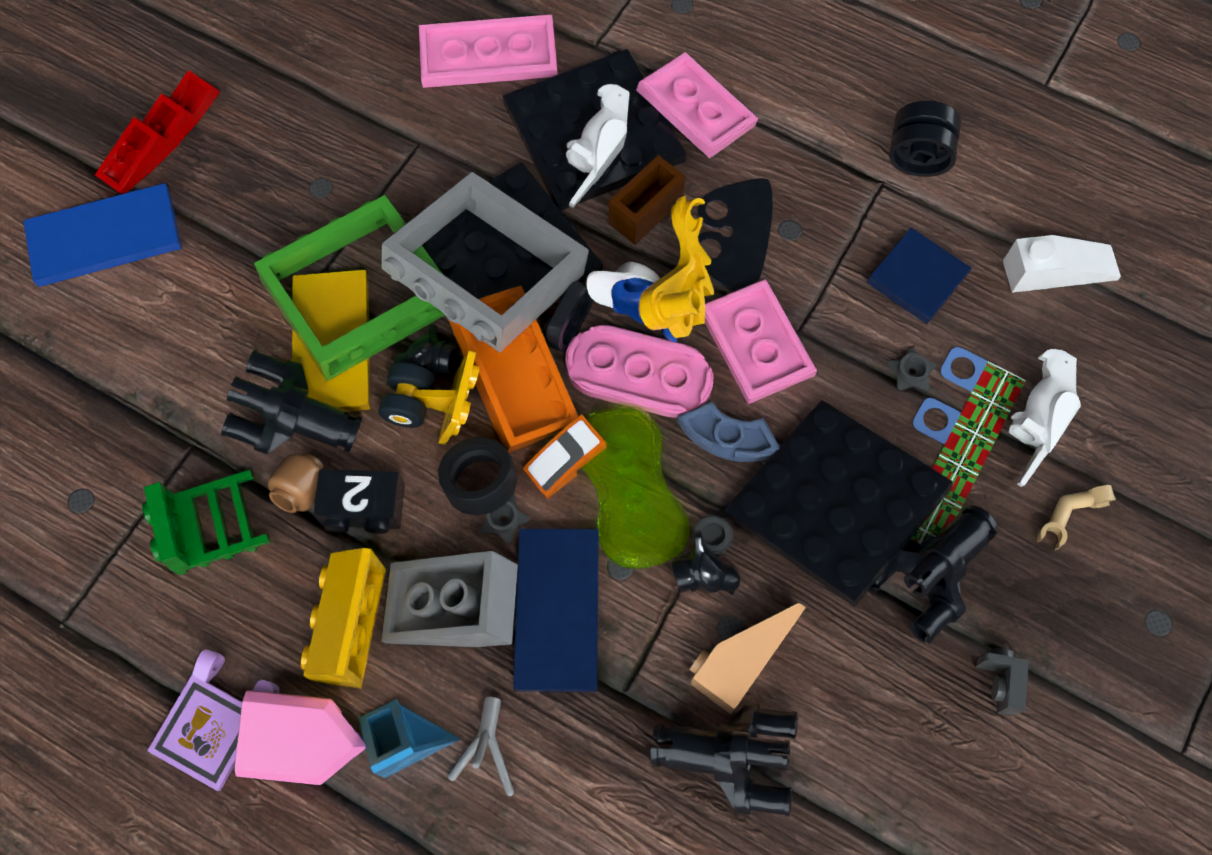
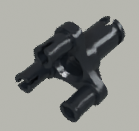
[221,350,363,455]
[869,505,998,644]
[651,703,798,817]

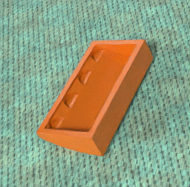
[448,286,578,453]

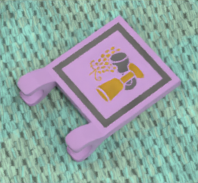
[147,649,280,791]

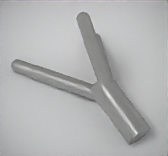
[448,697,514,796]

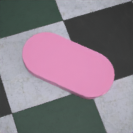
[565,325,714,418]

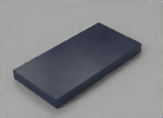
[514,529,599,692]

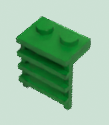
[142,470,270,575]

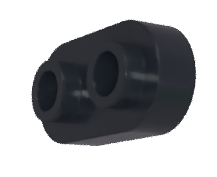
[543,281,593,352]

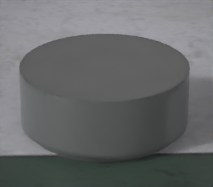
[693,515,733,557]

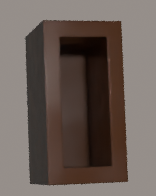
[609,155,685,245]

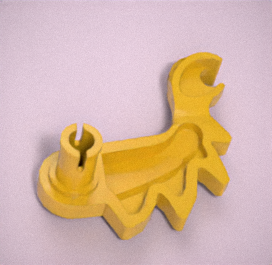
[638,196,714,338]

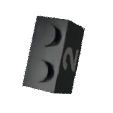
[313,469,405,534]

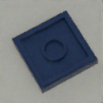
[867,228,972,324]

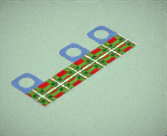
[911,347,1026,544]

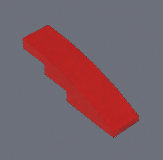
[95,70,220,194]

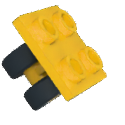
[378,350,480,445]

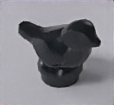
[393,324,458,375]
[672,530,740,595]

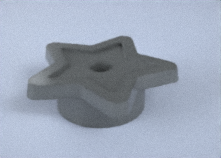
[888,348,937,392]
[480,494,530,544]

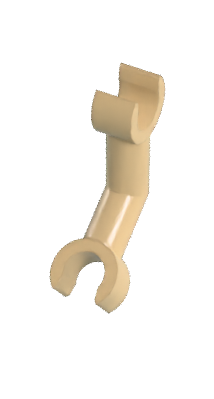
[1037,485,1116,550]

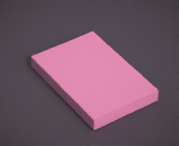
[636,52,758,159]
[705,279,817,404]

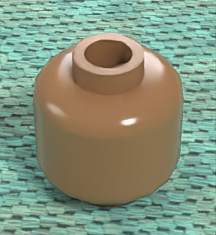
[268,454,324,513]

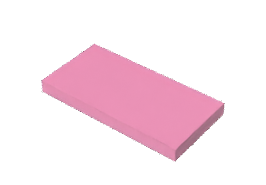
[419,14,558,88]

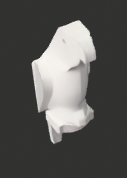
[566,84,629,208]
[1008,349,1081,487]

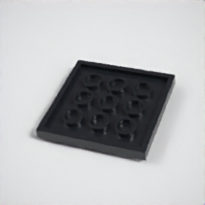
[503,49,686,211]
[422,162,603,299]
[725,400,953,607]

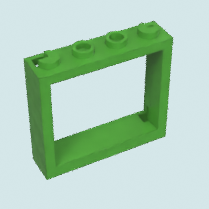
[254,195,445,381]

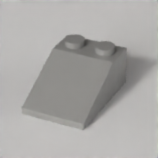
[381,551,518,647]

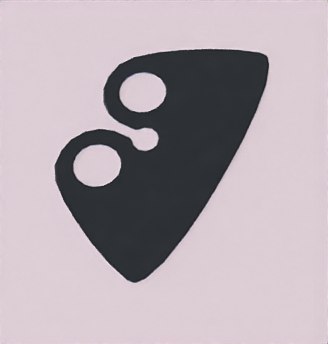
[698,178,773,292]

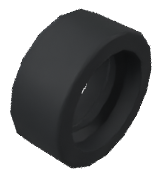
[438,437,517,516]

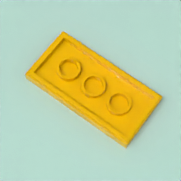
[292,270,371,411]

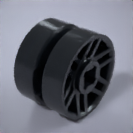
[889,101,961,177]

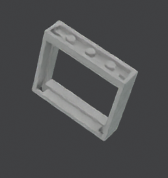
[382,172,589,353]

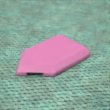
[234,690,366,785]

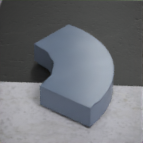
[677,401,779,462]

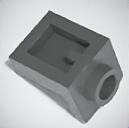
[976,648,1029,716]

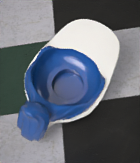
[587,262,677,342]

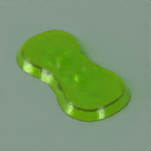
[581,406,689,569]

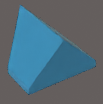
[359,699,461,778]

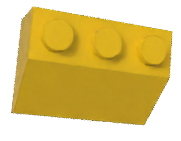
[301,548,386,689]

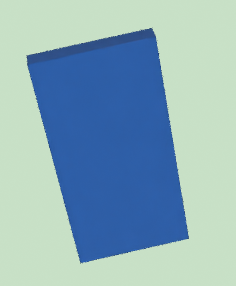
[23,183,182,287]

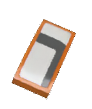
[523,414,607,499]

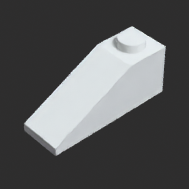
[1003,235,1121,293]

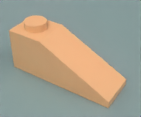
[690,603,806,715]

